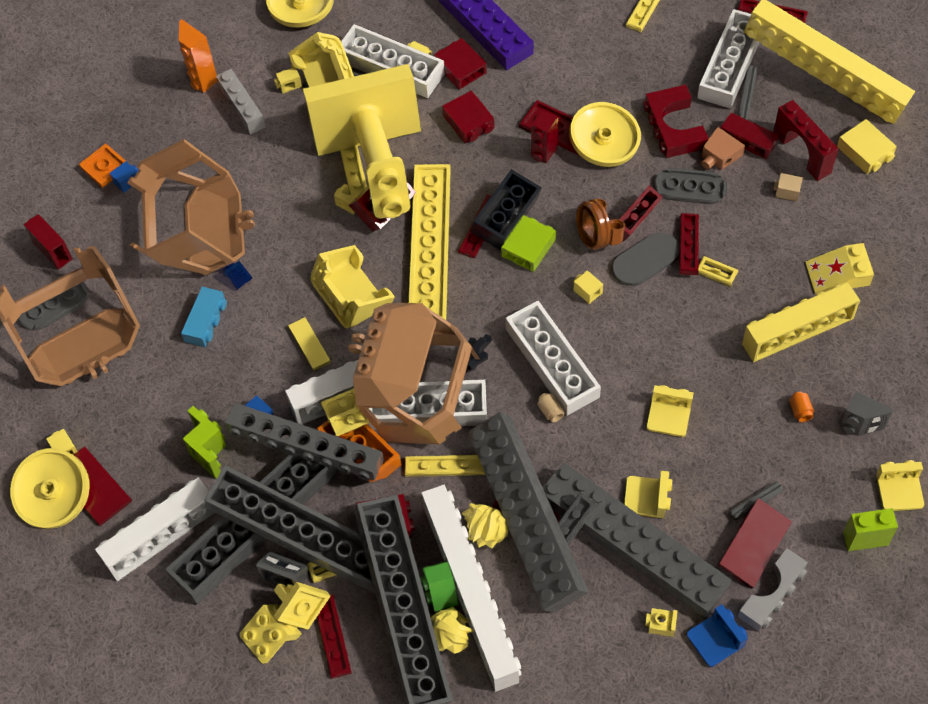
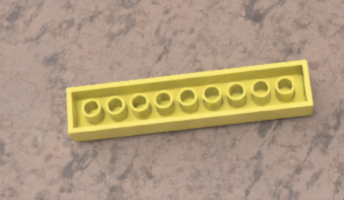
[743,0,915,124]

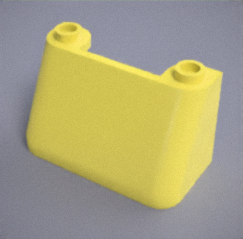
[288,32,354,87]
[311,245,395,328]

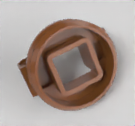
[576,199,625,250]

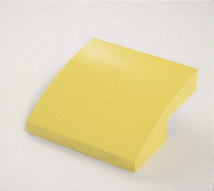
[321,388,370,437]

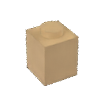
[773,173,803,202]

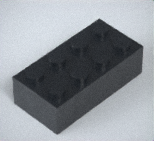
[470,169,542,250]

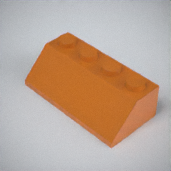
[179,19,217,93]
[317,420,401,482]

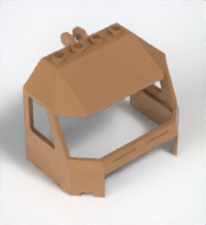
[127,139,255,275]
[0,246,140,386]
[348,303,480,444]

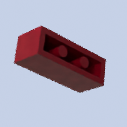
[531,109,558,163]
[720,113,779,160]
[619,185,663,241]

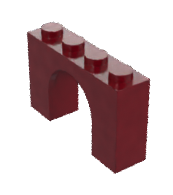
[643,84,709,158]
[773,100,839,181]

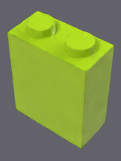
[501,215,556,272]
[843,508,898,551]

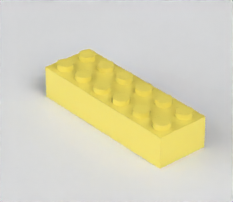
[742,283,860,362]

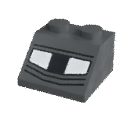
[840,391,894,436]
[256,552,309,586]

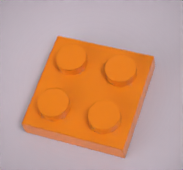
[79,144,126,188]

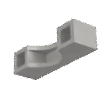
[216,69,266,135]
[738,548,808,632]

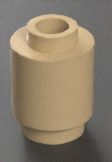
[537,393,565,423]

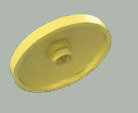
[266,0,334,27]
[569,102,641,167]
[10,448,89,529]

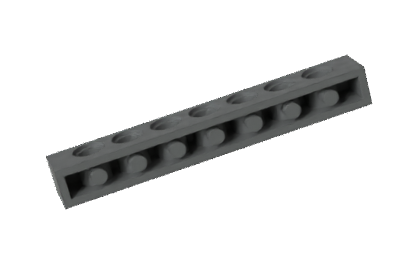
[225,403,384,481]

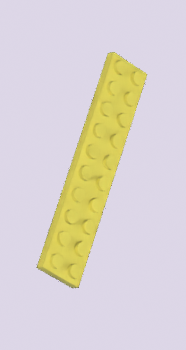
[409,164,451,320]

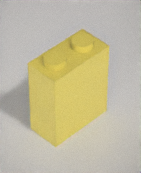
[837,119,897,174]

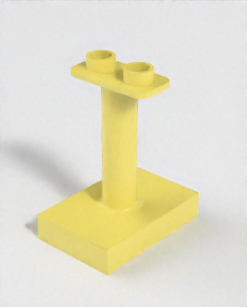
[303,64,421,219]

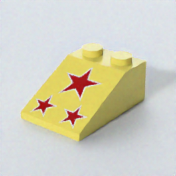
[805,243,874,294]

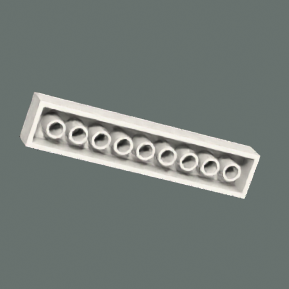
[421,484,521,692]

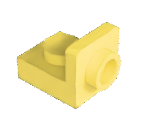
[334,183,355,215]

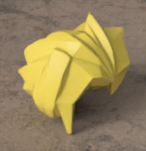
[461,503,509,548]
[430,607,474,654]

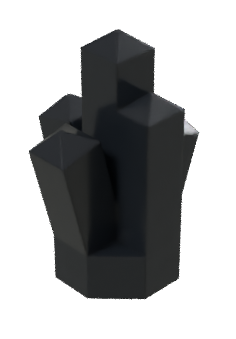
[467,334,492,371]

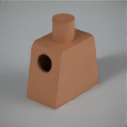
[701,127,745,170]

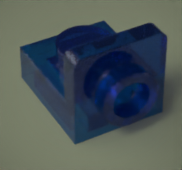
[222,261,253,290]

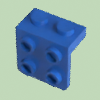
[687,604,748,667]

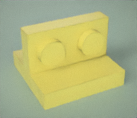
[274,582,330,629]

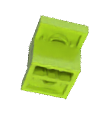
[183,406,226,479]

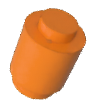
[789,392,814,422]

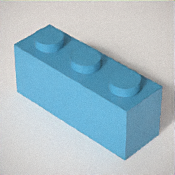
[181,287,227,347]

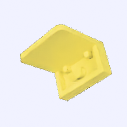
[647,385,694,437]
[876,460,924,511]
[625,471,672,518]
[240,604,302,664]

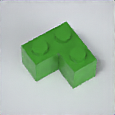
[420,561,459,611]

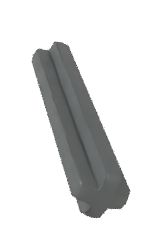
[730,481,783,520]

